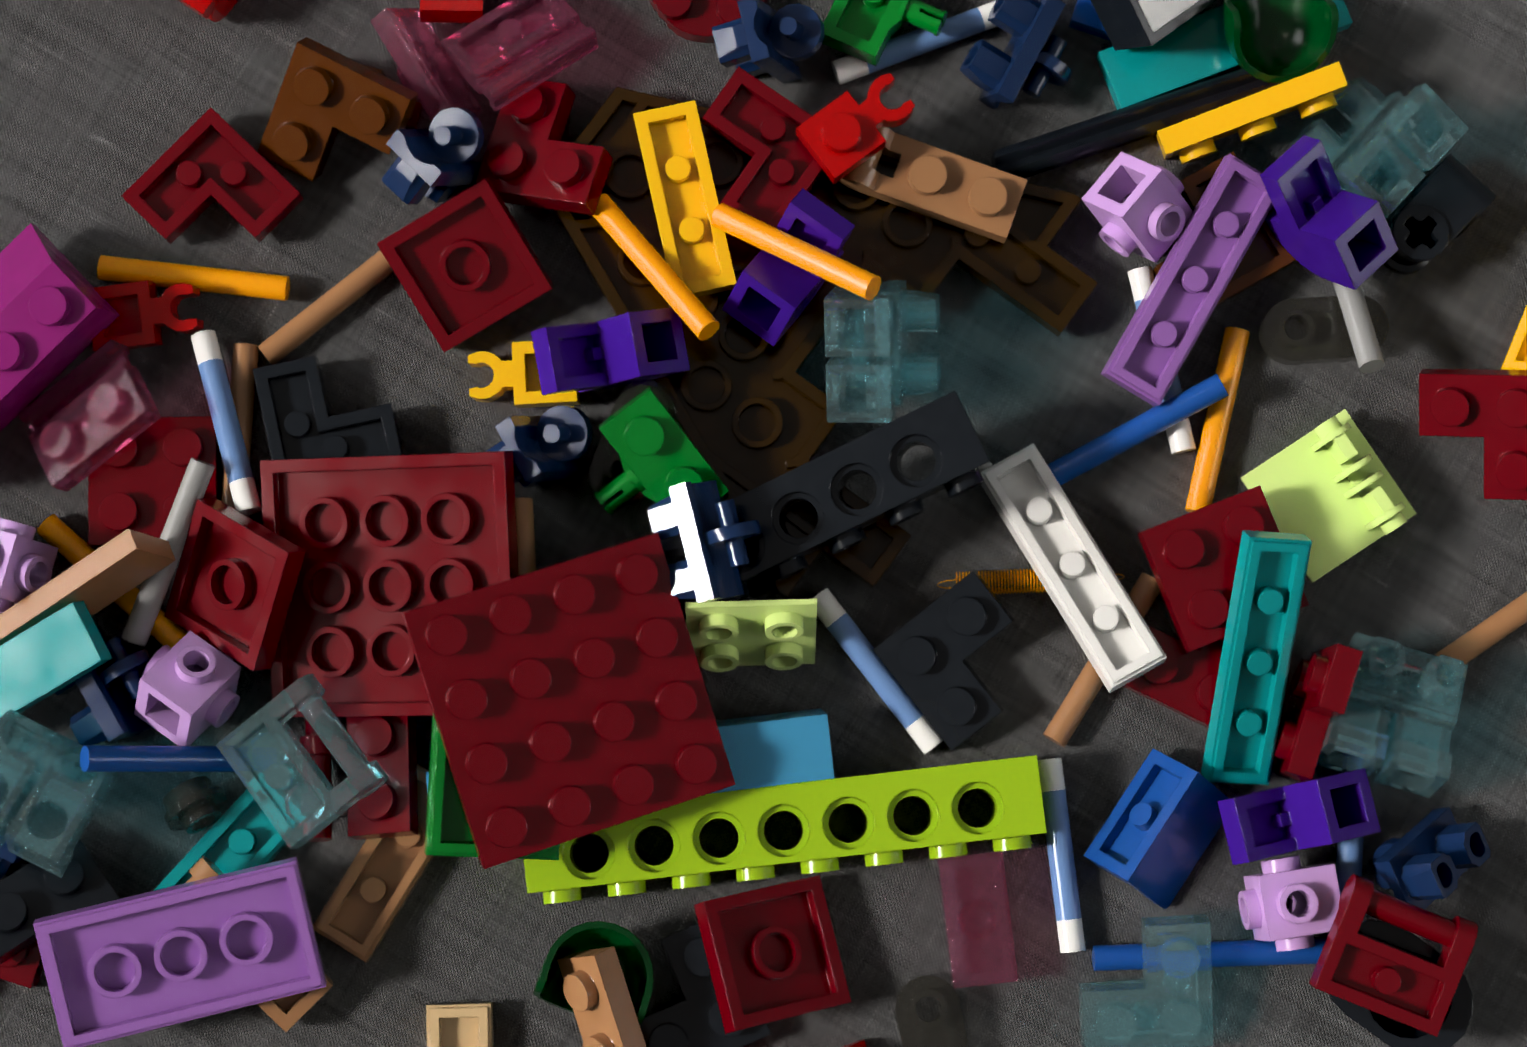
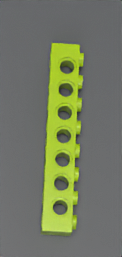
[524,755,1047,904]

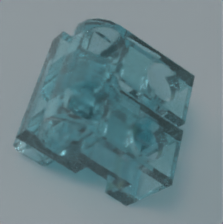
[1291,76,1469,217]
[824,280,941,423]
[1317,632,1468,798]
[0,709,120,878]

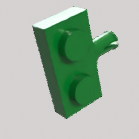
[822,0,948,66]
[594,386,729,515]

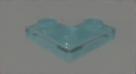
[1079,914,1214,1047]

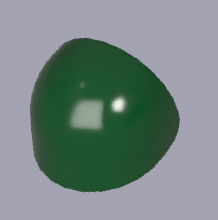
[1224,0,1339,84]
[534,921,654,1025]

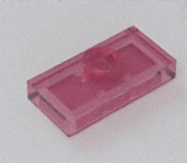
[370,8,482,121]
[937,851,1018,989]

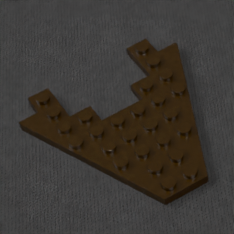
[554,87,1098,598]

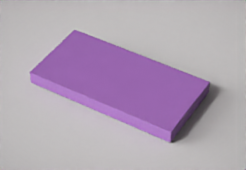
[33,856,327,1047]

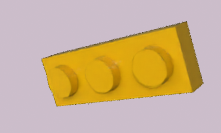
[1156,61,1348,165]
[633,100,736,297]

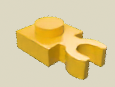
[468,341,580,408]

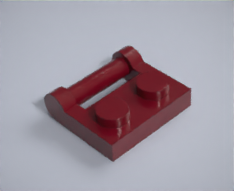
[1309,874,1478,1037]

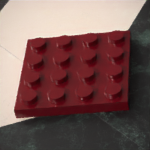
[260,451,518,718]
[402,533,736,869]

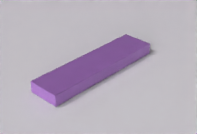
[1101,154,1273,406]

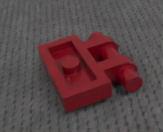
[299,716,418,842]

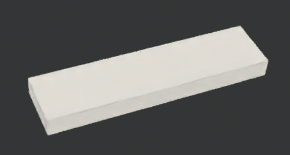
[981,443,1167,693]

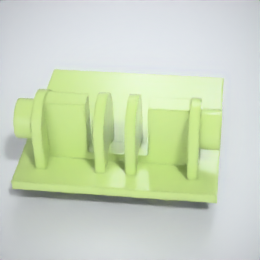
[1240,409,1417,583]
[685,598,817,672]

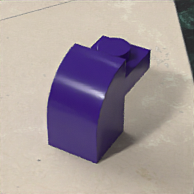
[1260,135,1399,290]
[722,188,855,347]
[531,307,690,395]
[1217,768,1381,865]

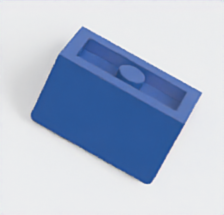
[1084,748,1229,909]

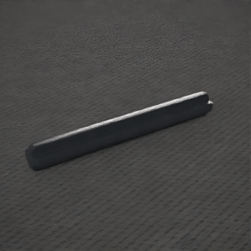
[991,68,1280,179]

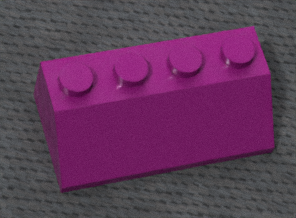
[0,223,120,432]

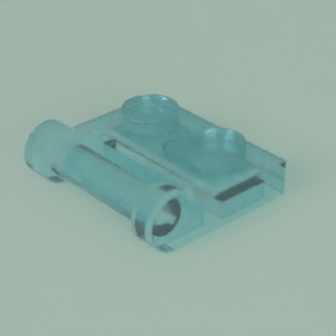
[216,674,388,849]

